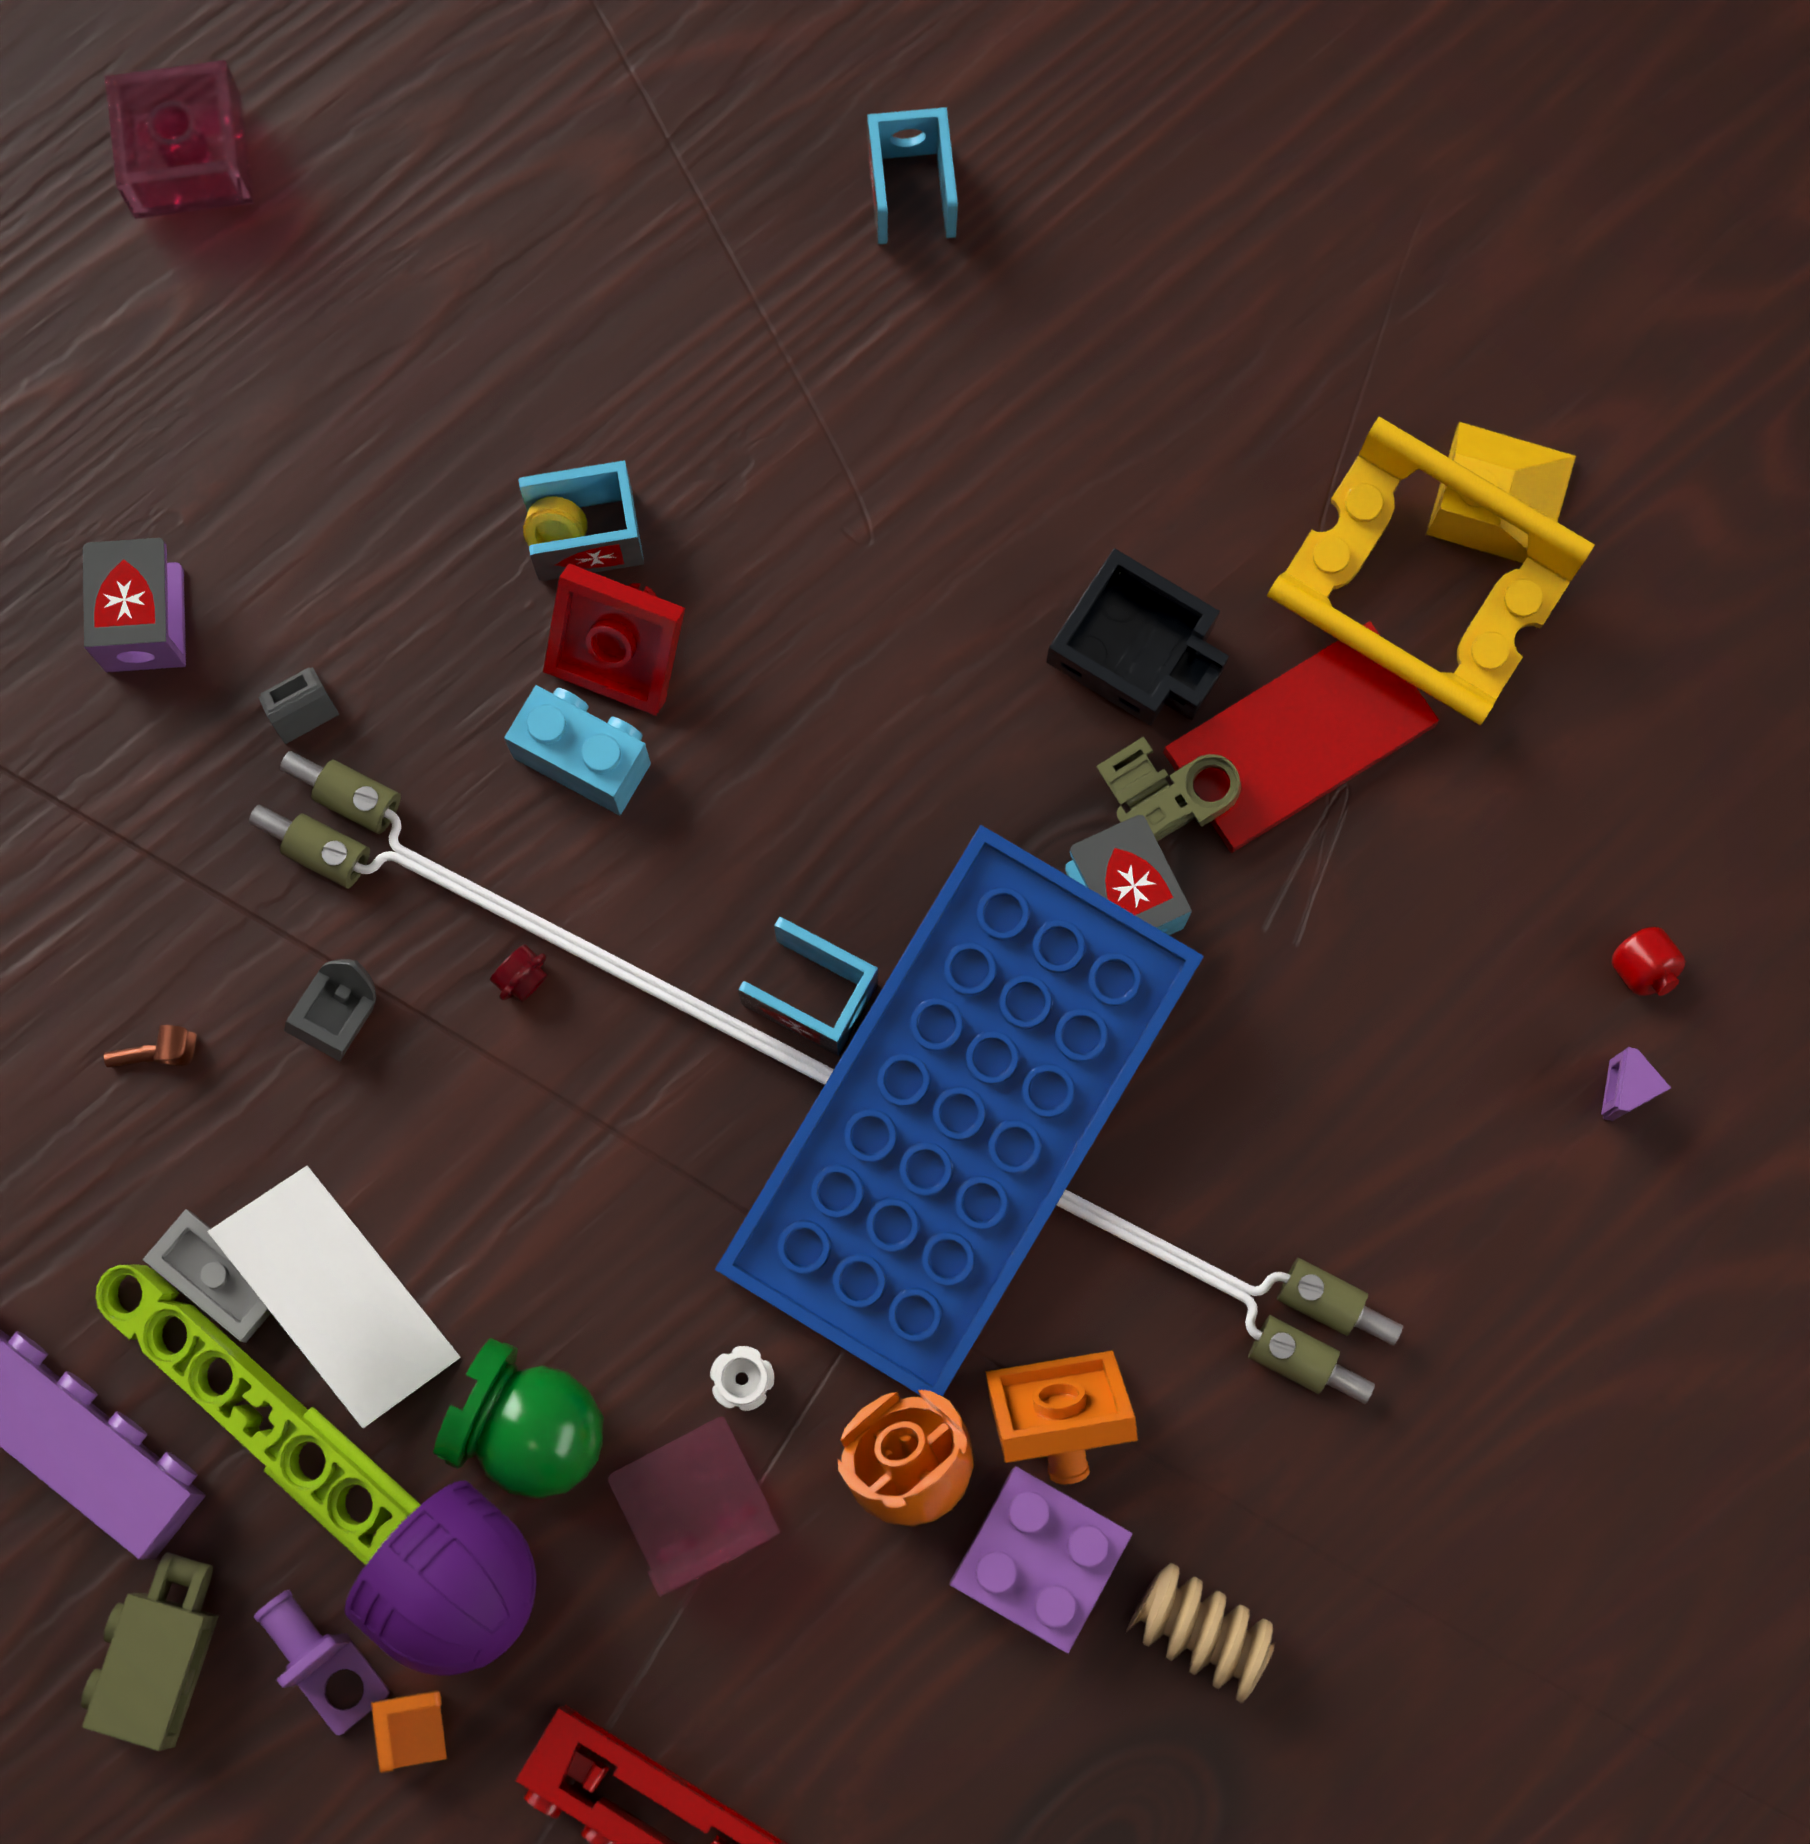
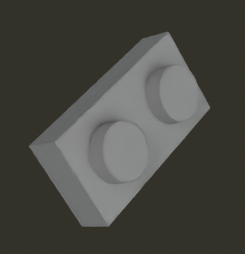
[143,1209,271,1343]

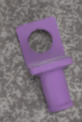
[254,1590,390,1735]

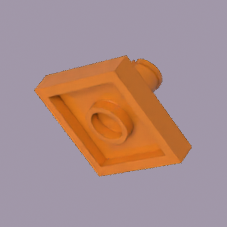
[986,1350,1138,1485]

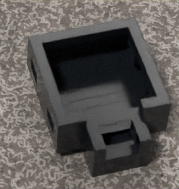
[1046,548,1229,726]

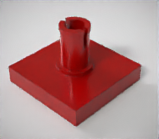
[543,563,685,716]

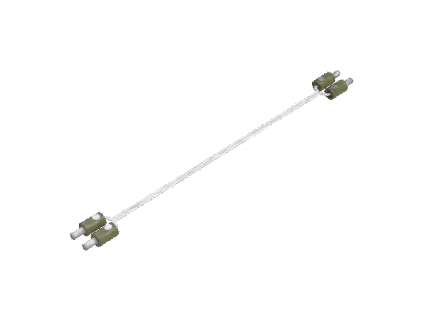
[249,751,1403,1404]

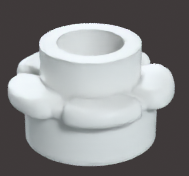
[710,1346,774,1411]

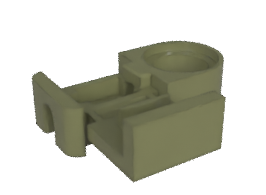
[1096,736,1241,842]

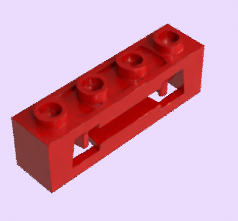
[515,1705,788,1844]

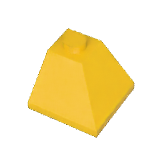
[1426,422,1576,563]

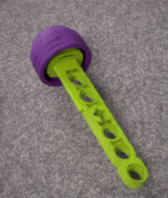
[96,1264,536,1675]

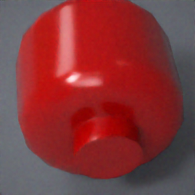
[1612,927,1686,996]

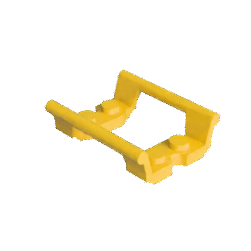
[1267,416,1595,726]

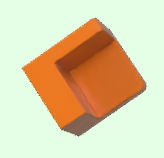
[371,1690,447,1773]

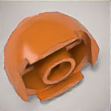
[838,1390,974,1526]

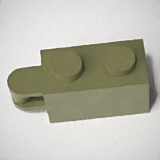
[81,1552,219,1751]

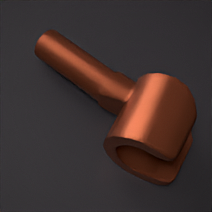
[104,1025,197,1068]

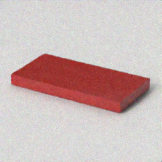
[1163,621,1440,854]

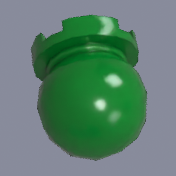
[433,1338,603,1499]

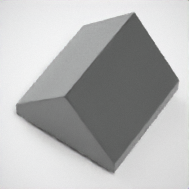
[259,667,340,744]

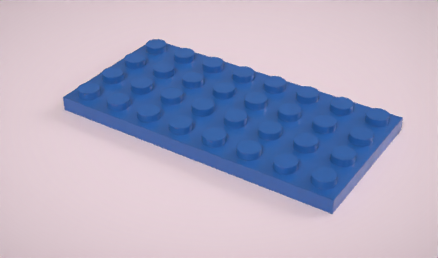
[715,825,1204,1397]

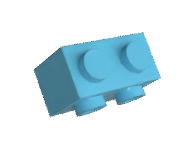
[504,685,651,816]

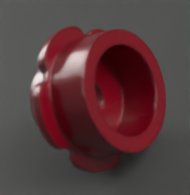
[490,944,548,1002]

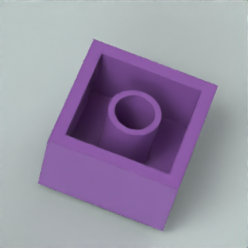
[948,1466,1133,1653]

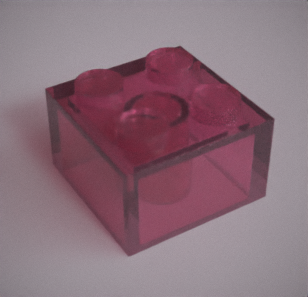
[105,60,253,219]

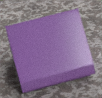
[1601,1047,1671,1121]

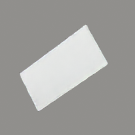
[207,1166,461,1428]

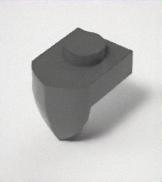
[284,959,376,1062]

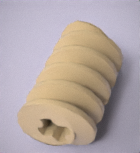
[1126,1563,1275,1703]

